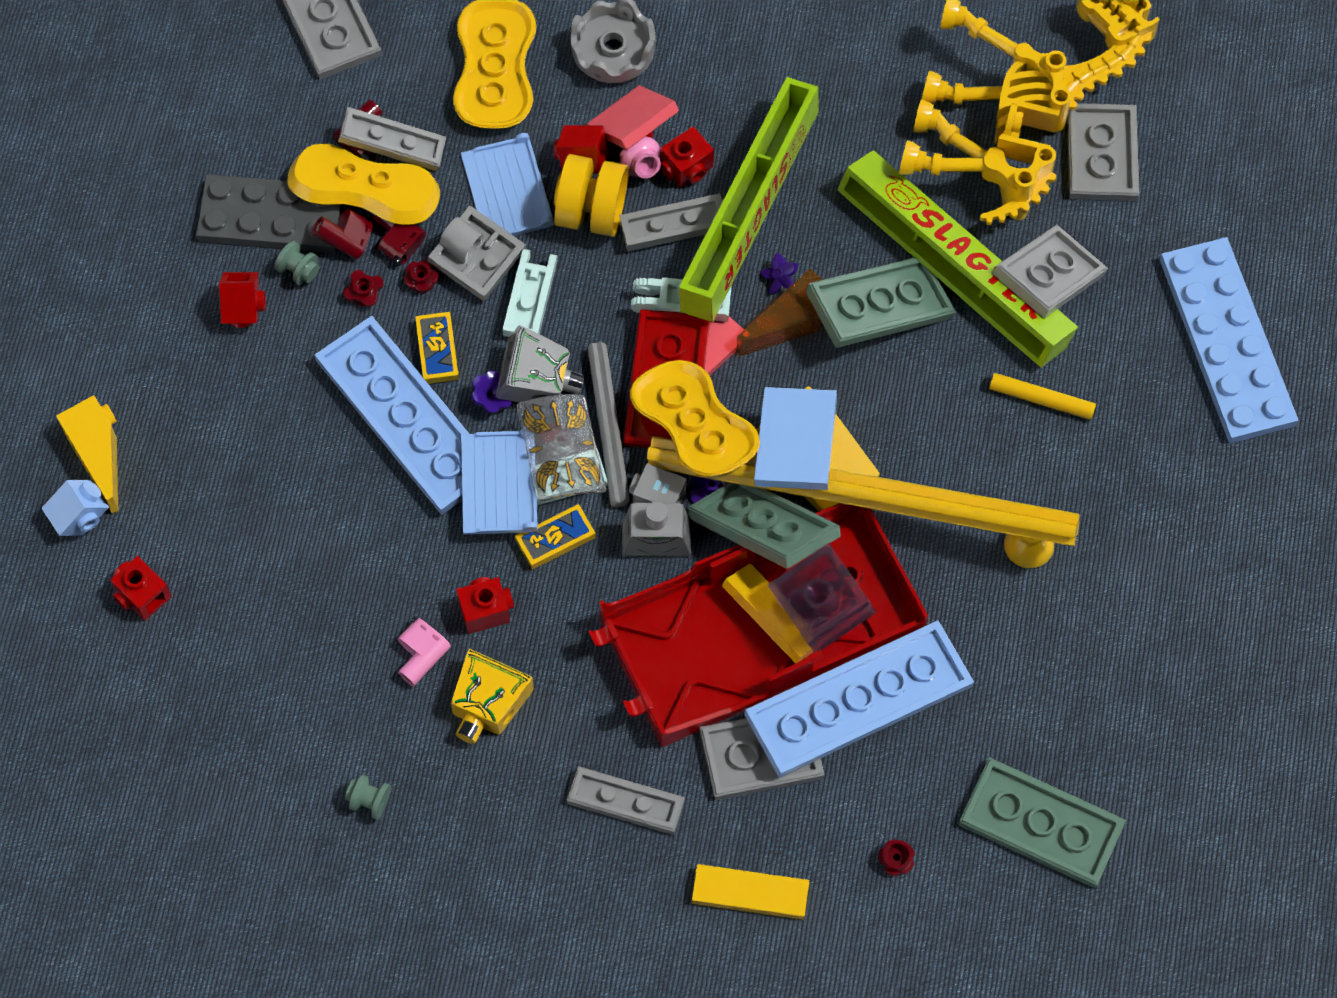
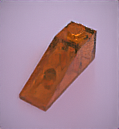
[736,269,823,356]

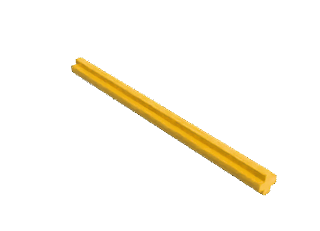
[647,436,1080,546]

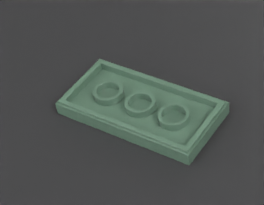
[805,258,956,348]
[687,483,841,569]
[958,757,1126,889]

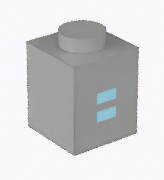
[629,463,687,503]

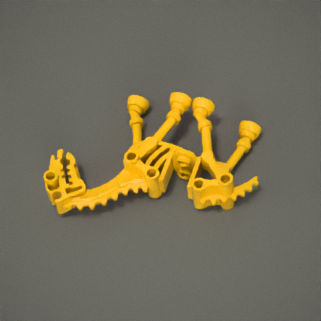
[899,0,1159,225]

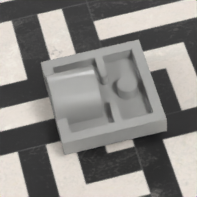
[428,205,526,301]

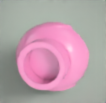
[619,132,661,178]

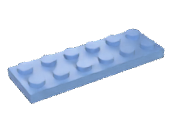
[1160,237,1299,443]
[315,316,469,515]
[744,621,974,778]

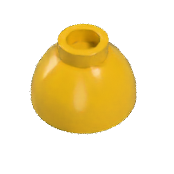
[1004,534,1054,568]

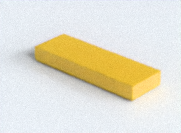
[722,563,824,663]
[692,864,809,920]

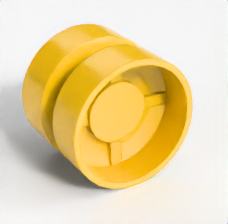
[554,154,628,237]

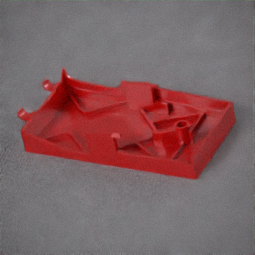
[588,503,929,748]

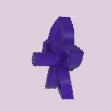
[760,253,798,295]

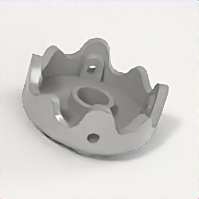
[571,0,656,83]

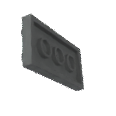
[196,174,343,253]

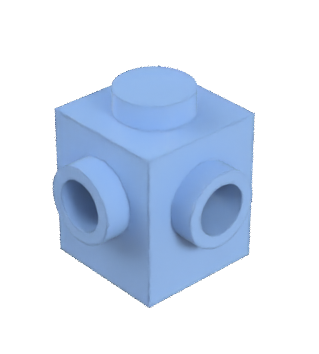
[42,480,109,536]

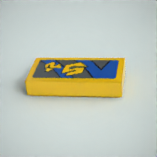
[415,312,459,384]
[515,504,596,570]

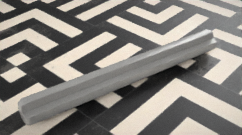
[588,342,630,507]

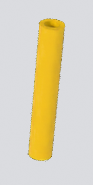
[989,372,1096,420]

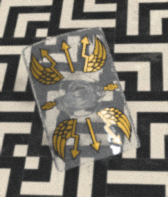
[517,394,606,501]

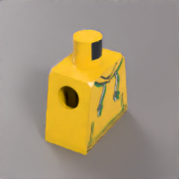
[451,649,534,744]

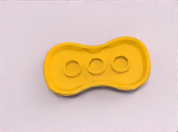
[453,0,536,128]
[287,144,440,225]
[630,360,760,479]

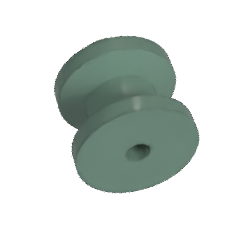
[275,241,320,285]
[345,774,391,820]

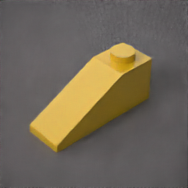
[56,395,119,514]

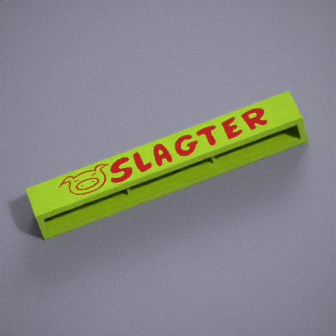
[679,77,819,322]
[837,150,1078,368]

